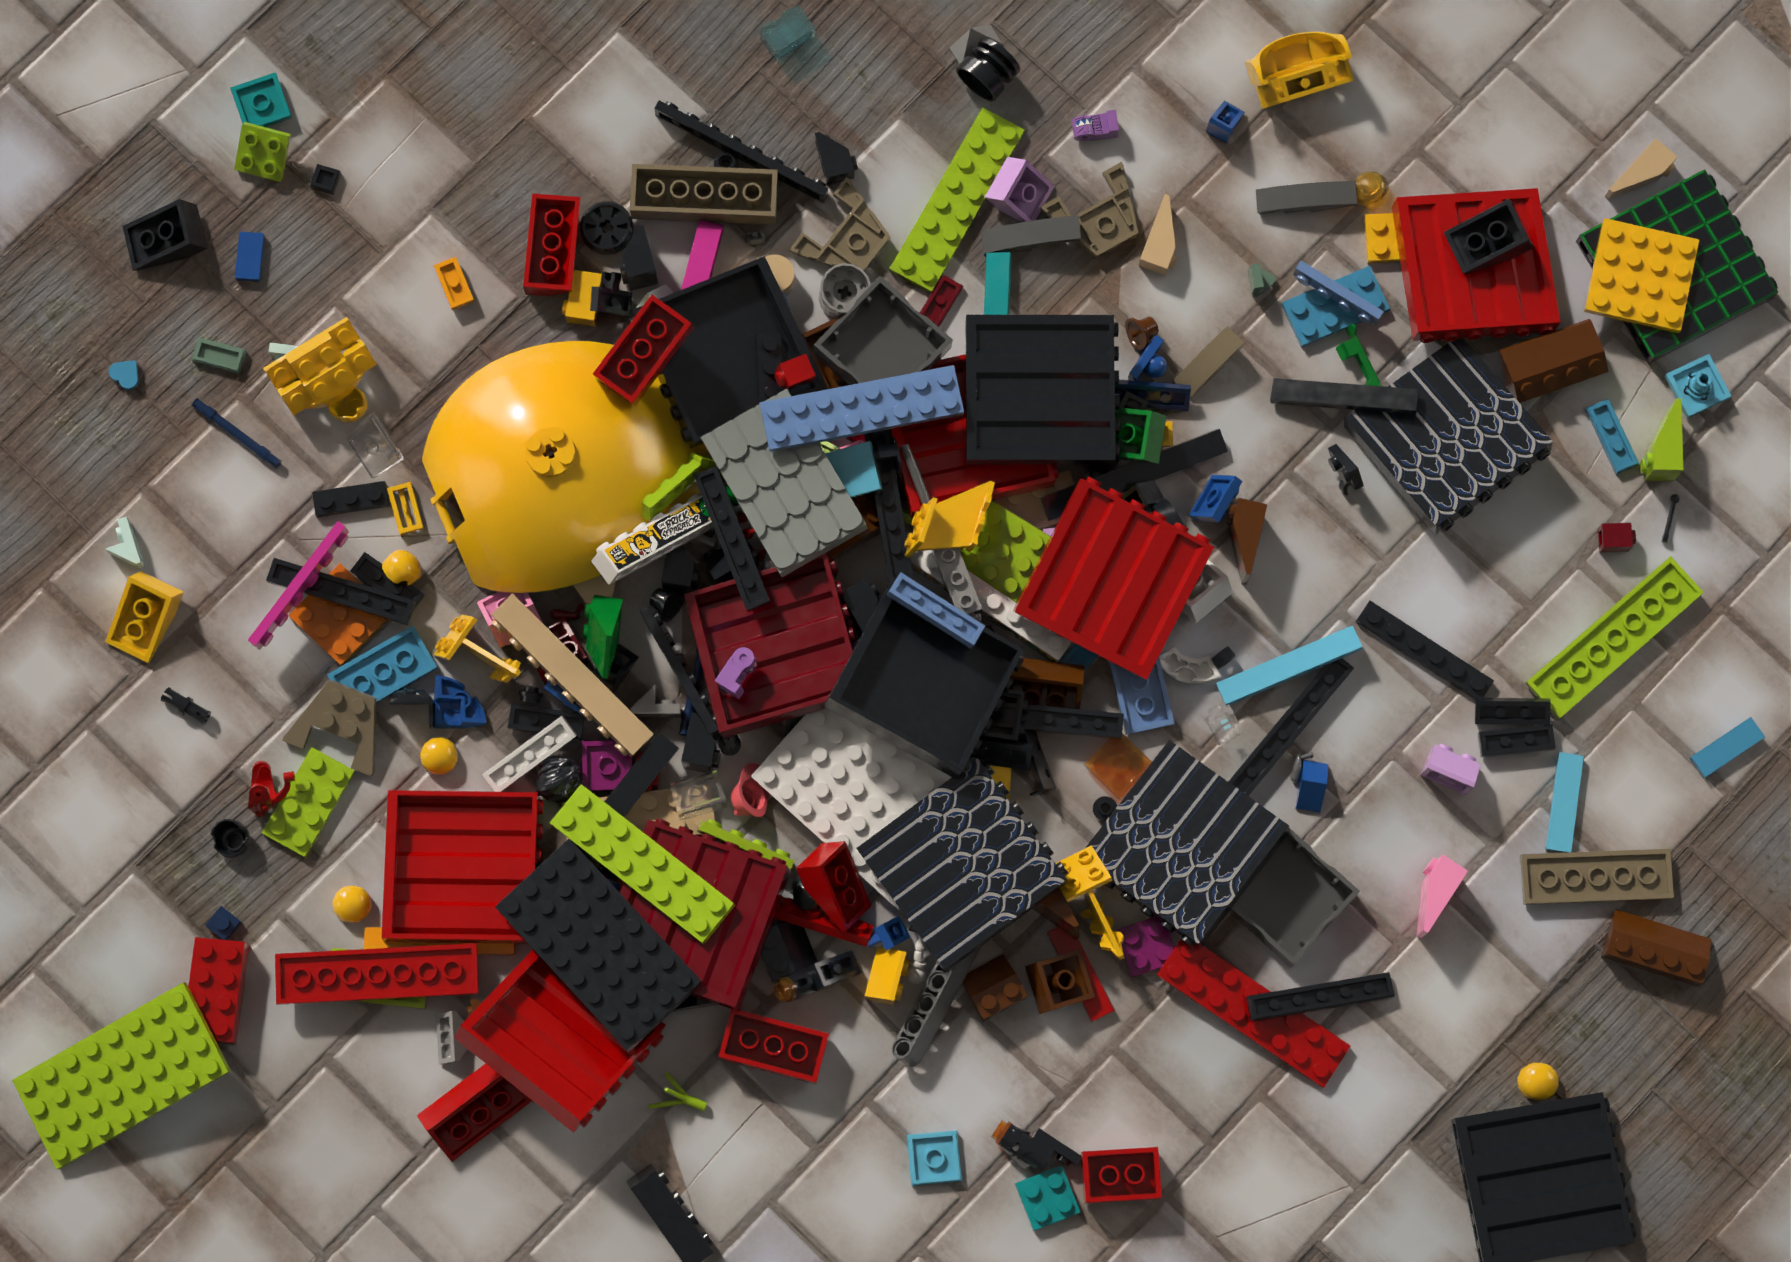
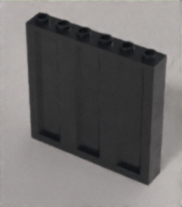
[965,315,1120,465]
[1451,1092,1636,1262]

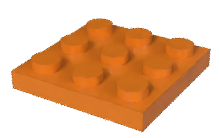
[289,563,388,666]

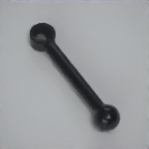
[1661,494,1680,543]

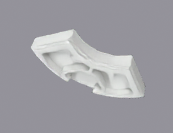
[1159,647,1221,685]

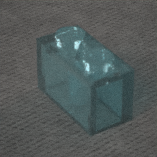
[759,5,815,61]

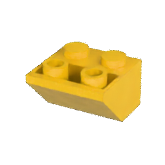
[865,948,910,1006]

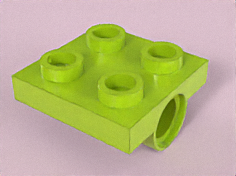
[234,122,291,182]

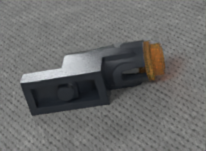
[774,950,862,1002]
[991,1120,1081,1169]

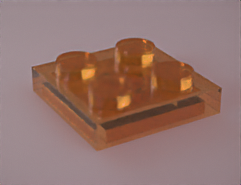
[1084,733,1152,800]

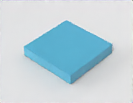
[825,441,883,498]
[907,1130,962,1186]

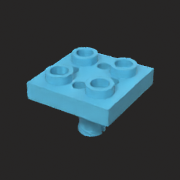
[1664,354,1731,418]

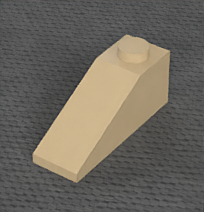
[1605,138,1678,199]
[1139,194,1178,276]

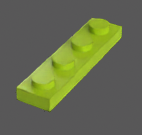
[697,819,795,870]

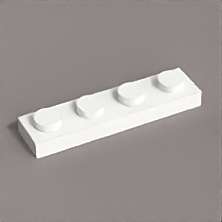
[482,715,577,792]

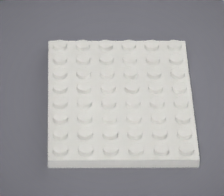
[751,708,952,910]

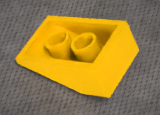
[105,571,184,663]

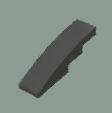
[1256,181,1358,215]
[981,215,1081,255]

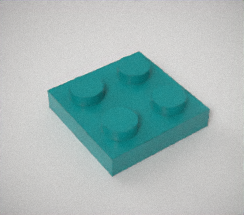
[230,72,292,127]
[1015,1165,1080,1231]

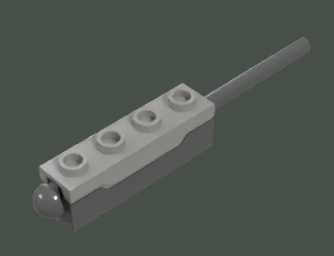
[900,444,982,622]

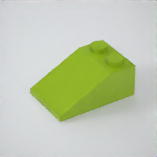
[1640,398,1683,481]

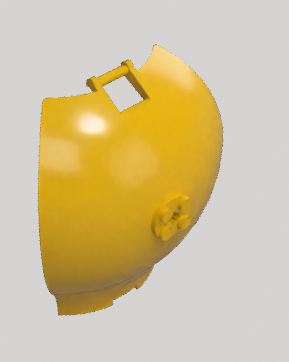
[422,341,725,593]

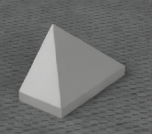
[949,25,1003,64]
[436,1011,467,1064]

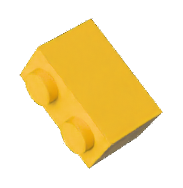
[562,270,603,327]

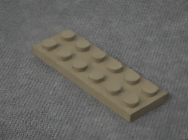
[1520,849,1674,905]

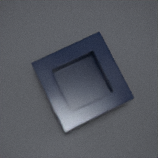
[205,906,241,940]

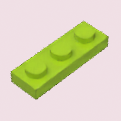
[642,459,701,522]

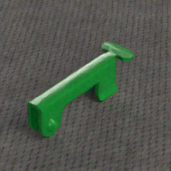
[1336,324,1382,386]

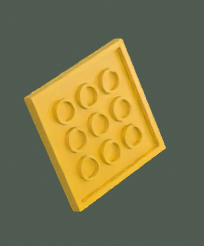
[1584,218,1699,333]

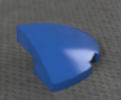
[433,675,486,729]

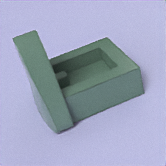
[1248,263,1276,297]

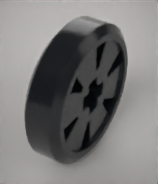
[580,201,634,255]

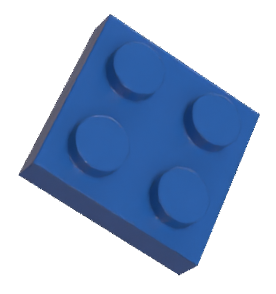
[1188,475,1243,523]

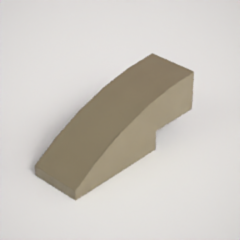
[1173,326,1244,398]

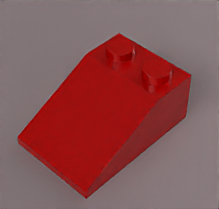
[796,841,872,932]

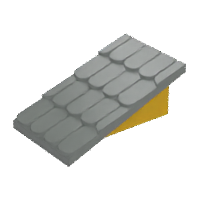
[701,389,868,577]

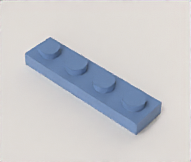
[1293,261,1384,326]
[887,572,985,648]

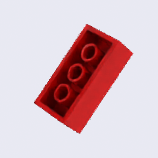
[593,294,694,407]
[188,937,249,1045]
[718,1009,829,1085]

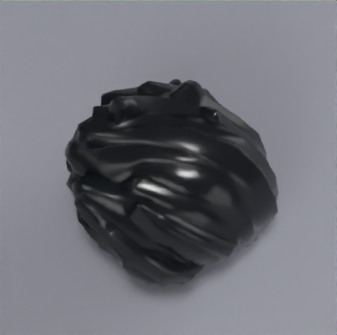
[536,757,583,803]

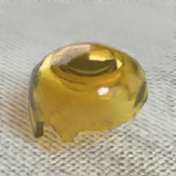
[1354,171,1390,210]

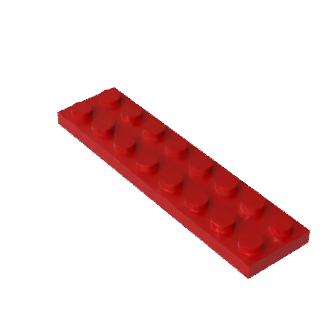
[1156,936,1351,1088]
[275,943,479,1005]

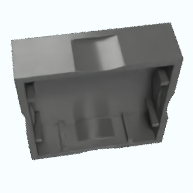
[813,276,953,385]
[1229,829,1360,968]

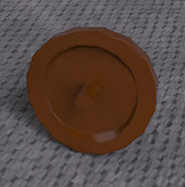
[1125,316,1159,350]

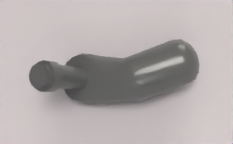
[1291,752,1314,783]

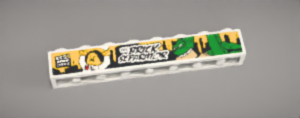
[591,480,743,585]
[906,531,1072,662]

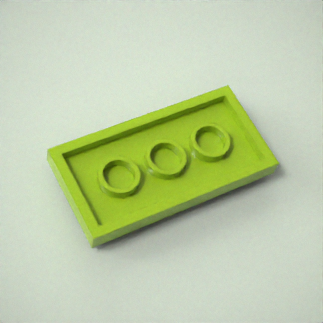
[262,747,356,858]

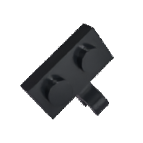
[590,272,633,316]
[1328,444,1364,495]

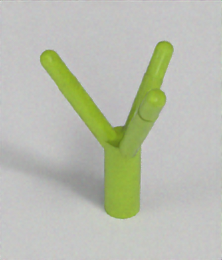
[648,1072,707,1112]

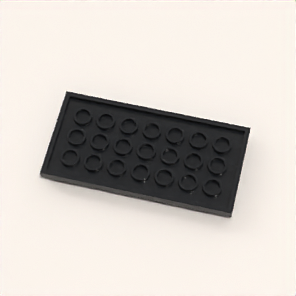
[495,839,703,1052]

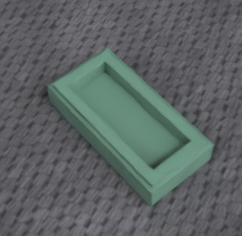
[192,337,246,374]

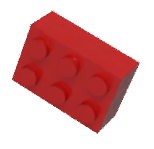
[1081,1147,1162,1204]

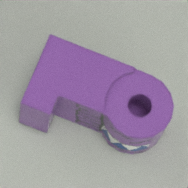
[1072,110,1119,141]
[715,647,757,699]

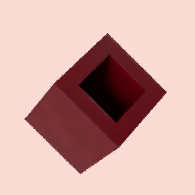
[1598,523,1636,553]

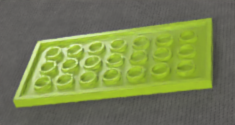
[12,982,231,1170]

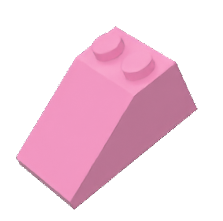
[1417,855,1468,939]

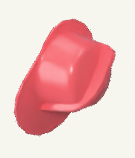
[730,763,770,817]

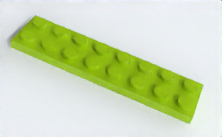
[889,108,1025,294]
[1525,556,1704,720]
[550,784,735,945]

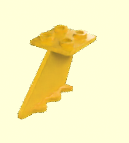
[904,481,995,558]
[433,615,521,683]
[1055,845,1124,960]

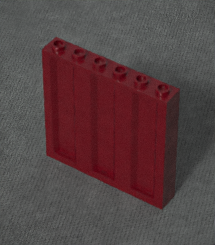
[684,552,857,738]
[620,818,791,1012]

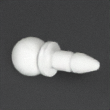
[906,937,927,984]

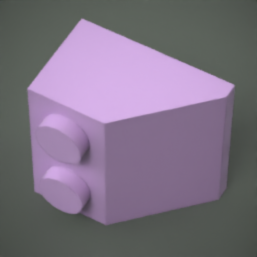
[985,157,1055,222]
[1420,744,1481,795]

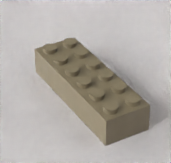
[630,164,778,225]

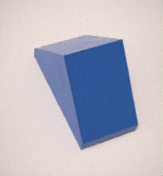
[1206,100,1245,144]
[1295,760,1328,813]

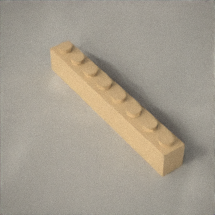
[491,593,654,758]

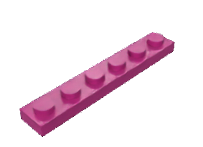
[248,521,349,650]

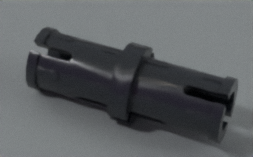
[161,687,211,725]

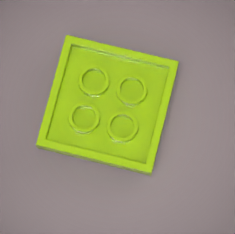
[961,501,1051,602]

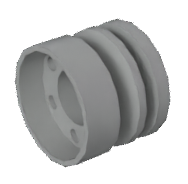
[819,263,871,319]

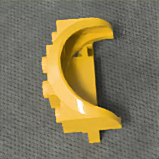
[1244,32,1354,109]
[263,317,377,416]

